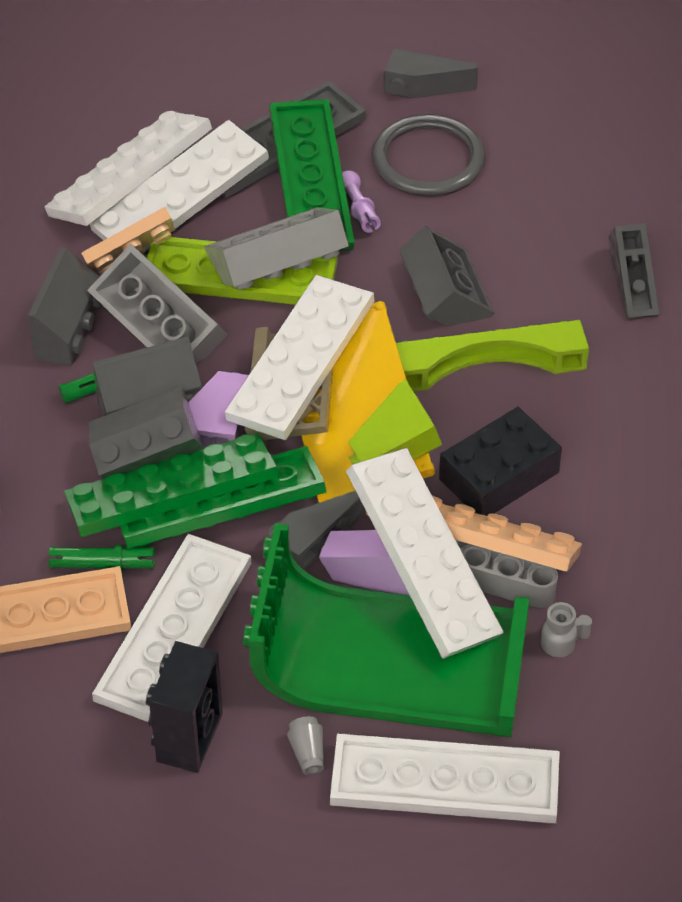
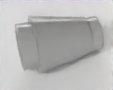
[287,716,324,775]

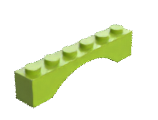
[396,320,589,392]

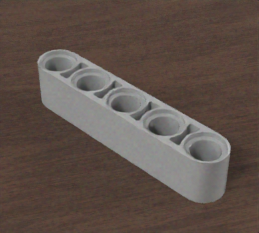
[455,540,558,608]

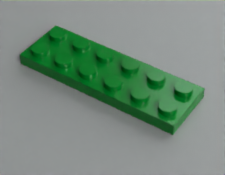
[269,99,354,251]
[64,433,279,537]
[119,446,327,549]

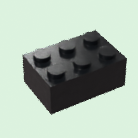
[439,406,562,516]
[146,641,223,773]

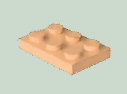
[81,207,175,275]

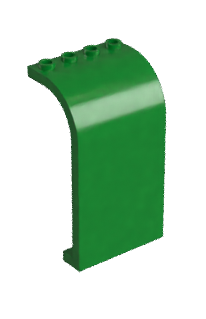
[243,523,530,737]

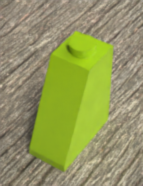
[348,379,442,465]

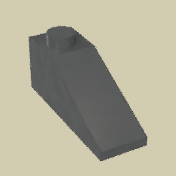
[384,48,479,98]
[608,223,659,319]
[267,490,366,571]

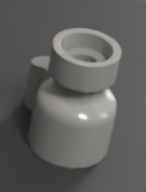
[541,602,592,657]

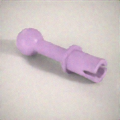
[342,170,381,233]

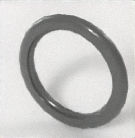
[372,114,485,196]

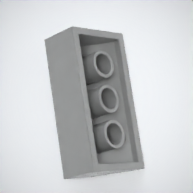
[204,207,349,289]
[87,244,228,363]

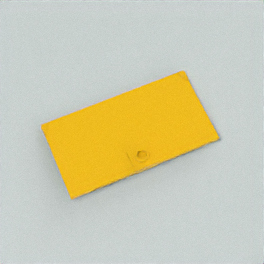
[302,301,435,503]

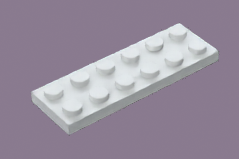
[44,111,212,226]
[90,120,269,253]
[225,275,375,440]
[346,448,504,659]
[92,534,251,722]
[330,734,560,823]

